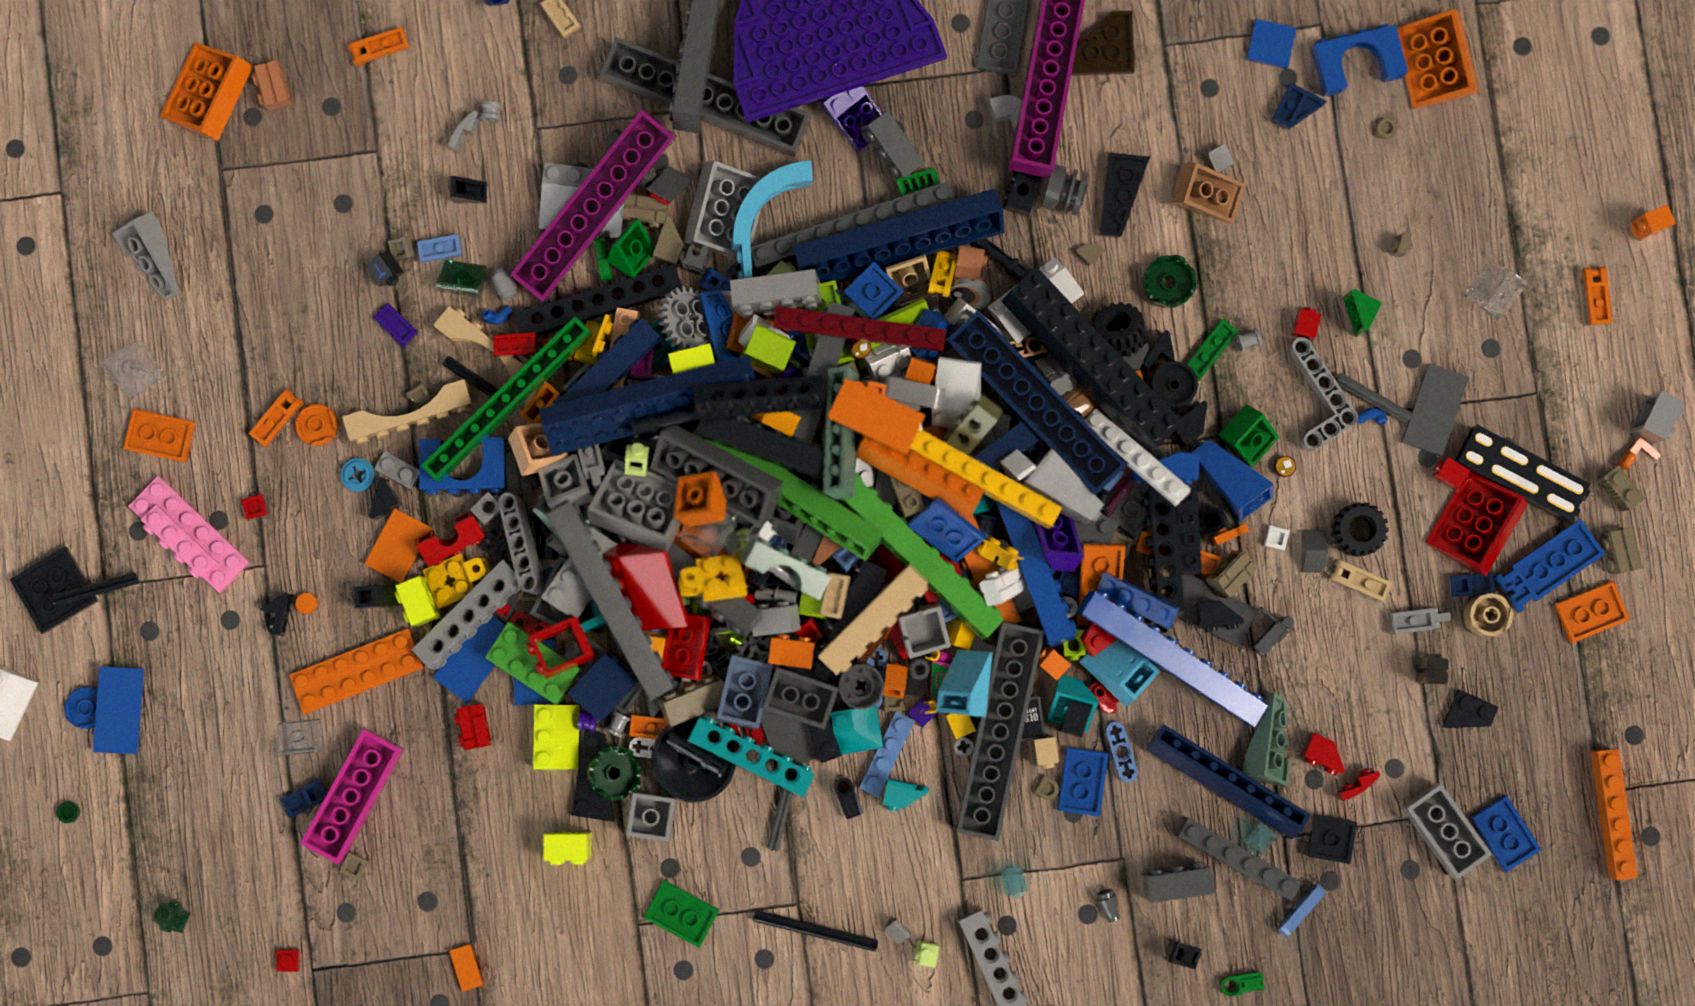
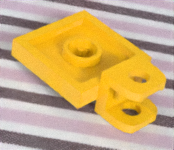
[422,553,492,609]
[678,554,747,602]

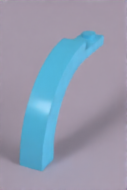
[731,161,813,279]

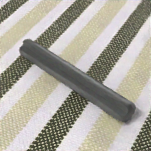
[1335,373,1412,423]
[767,768,796,851]

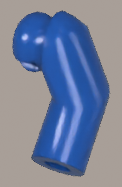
[482,305,514,325]
[1357,407,1388,425]

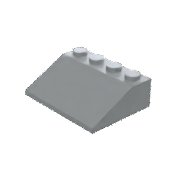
[683,160,762,258]
[539,162,625,239]
[587,459,681,552]

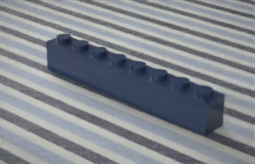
[1146,724,1310,839]

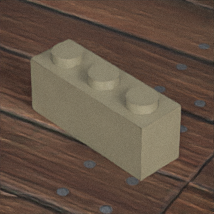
[657,674,724,727]

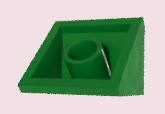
[607,218,655,278]
[1342,289,1382,337]

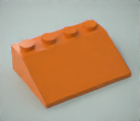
[1397,9,1480,109]
[160,42,253,141]

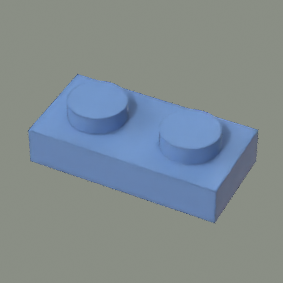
[417,234,463,263]

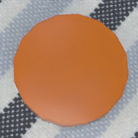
[295,404,339,446]

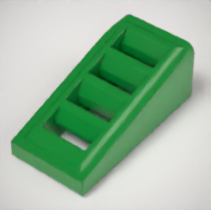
[895,168,940,197]

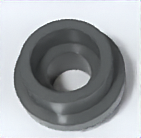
[908,658,930,680]

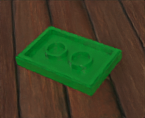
[643,879,720,948]

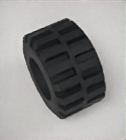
[1091,302,1146,358]
[1331,502,1389,557]

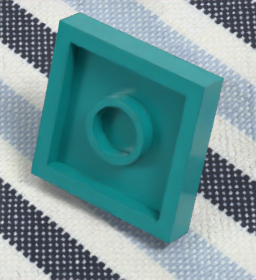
[580,598,607,633]

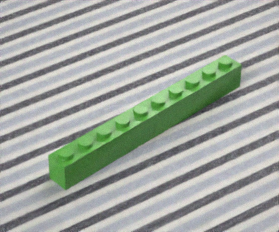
[692,428,883,561]
[836,472,1004,640]

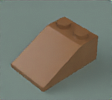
[1170,162,1246,224]

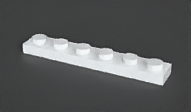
[1085,408,1190,506]

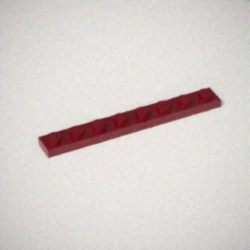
[773,306,946,352]

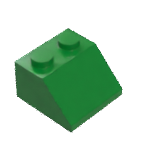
[1219,404,1279,468]

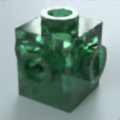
[152,900,191,933]

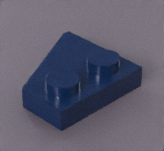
[1271,83,1327,130]

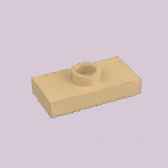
[540,0,581,39]
[820,572,850,619]

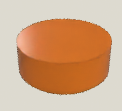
[295,593,318,614]

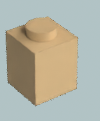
[1033,737,1059,769]

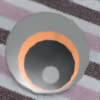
[949,277,991,310]

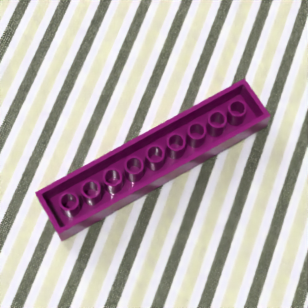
[1008,0,1085,178]
[510,109,677,301]

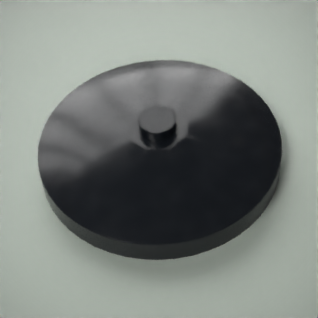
[651,717,736,803]

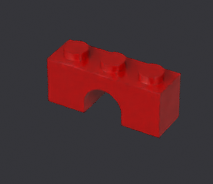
[414,510,485,567]

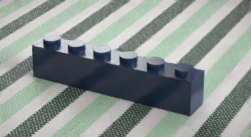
[553,318,663,405]
[921,421,1039,507]

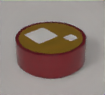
[849,340,871,359]
[1274,456,1296,477]

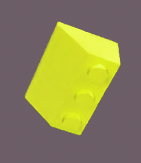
[533,705,580,770]

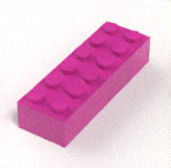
[300,729,405,864]

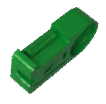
[594,237,612,281]
[1220,971,1265,996]

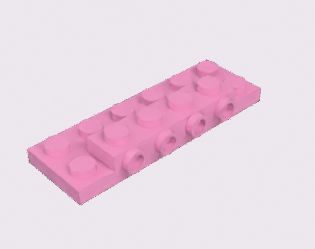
[128,476,251,593]

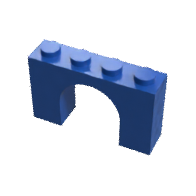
[1311,24,1408,97]
[419,437,507,495]

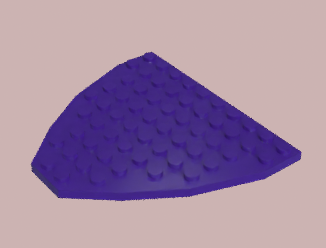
[733,0,947,123]

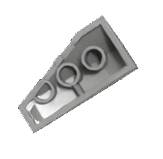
[112,211,179,301]

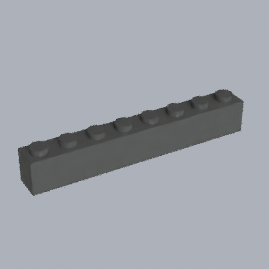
[780,302,855,471]

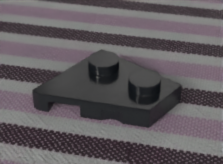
[1442,689,1499,728]

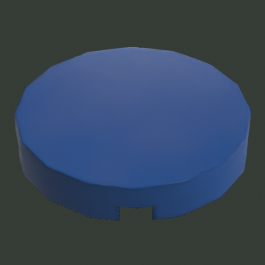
[65,687,98,729]

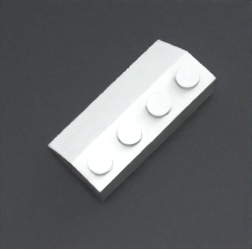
[988,257,1084,344]

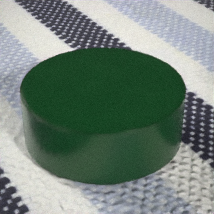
[57,801,80,823]

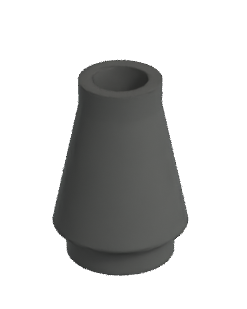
[1096,888,1120,922]

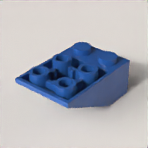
[1129,452,1200,486]

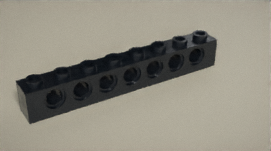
[514,263,682,337]

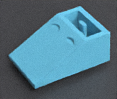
[1080,640,1160,707]
[936,649,992,717]

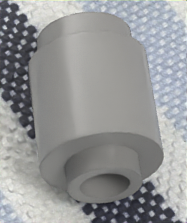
[491,268,518,301]

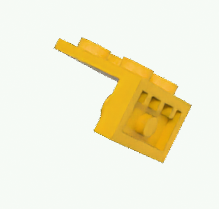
[574,314,613,365]

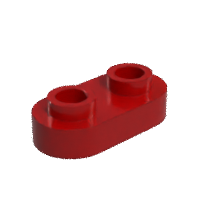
[510,612,551,640]

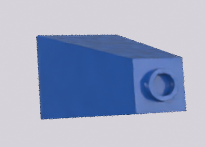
[1192,440,1273,522]

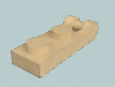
[1329,559,1392,602]

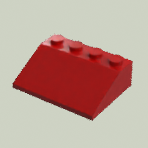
[1425,472,1528,577]
[604,542,690,631]

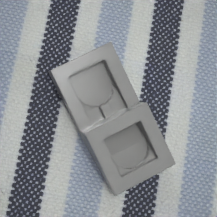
[448,110,480,152]

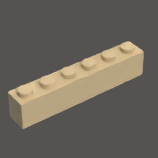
[818,563,929,675]

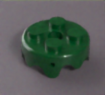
[1143,255,1197,308]
[587,746,642,800]

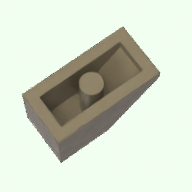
[653,216,687,267]

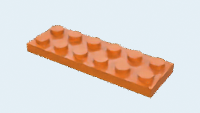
[289,628,424,715]

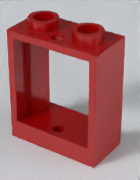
[526,616,594,680]

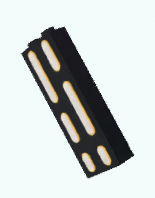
[1454,424,1590,523]

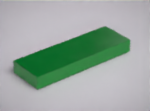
[1186,318,1239,381]

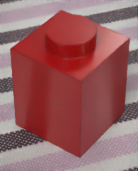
[1291,307,1321,341]
[1432,457,1470,490]

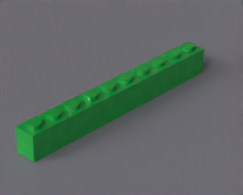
[421,316,592,483]

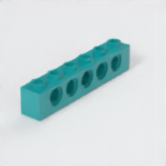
[687,716,815,798]

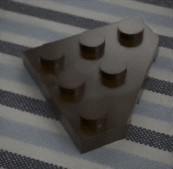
[1072,10,1135,76]

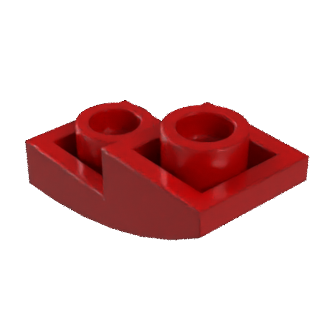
[1337,768,1380,801]

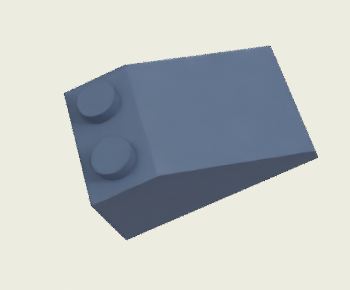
[715,655,773,730]

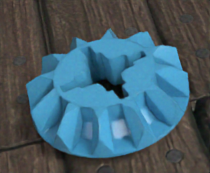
[341,458,375,492]

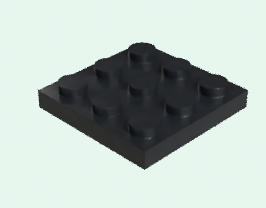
[10,547,99,634]

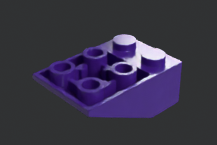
[817,86,881,152]

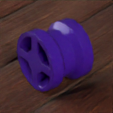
[578,709,598,733]

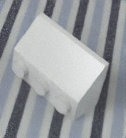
[0,665,39,741]

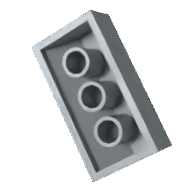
[541,525,618,619]

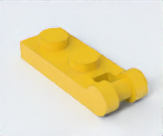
[928,251,958,297]

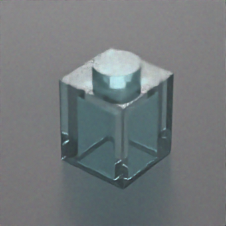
[1242,821,1278,855]
[999,864,1028,899]

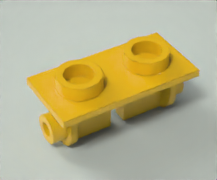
[977,536,1024,571]

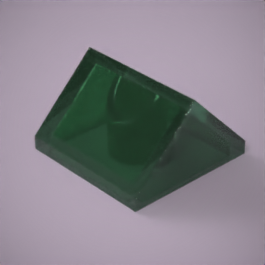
[436,260,487,298]

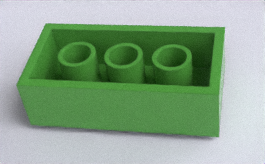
[485,621,583,705]

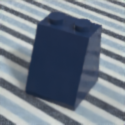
[568,652,639,722]

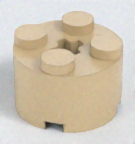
[1464,593,1513,637]

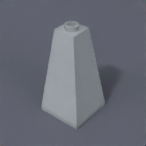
[1019,449,1104,525]

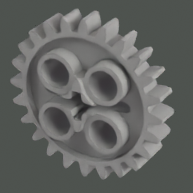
[657,286,711,351]

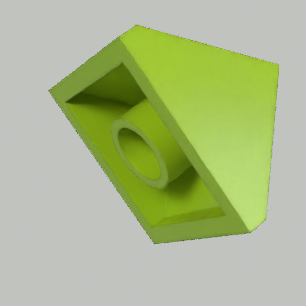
[740,324,796,376]

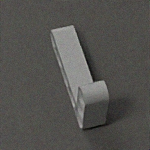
[1289,337,1358,451]

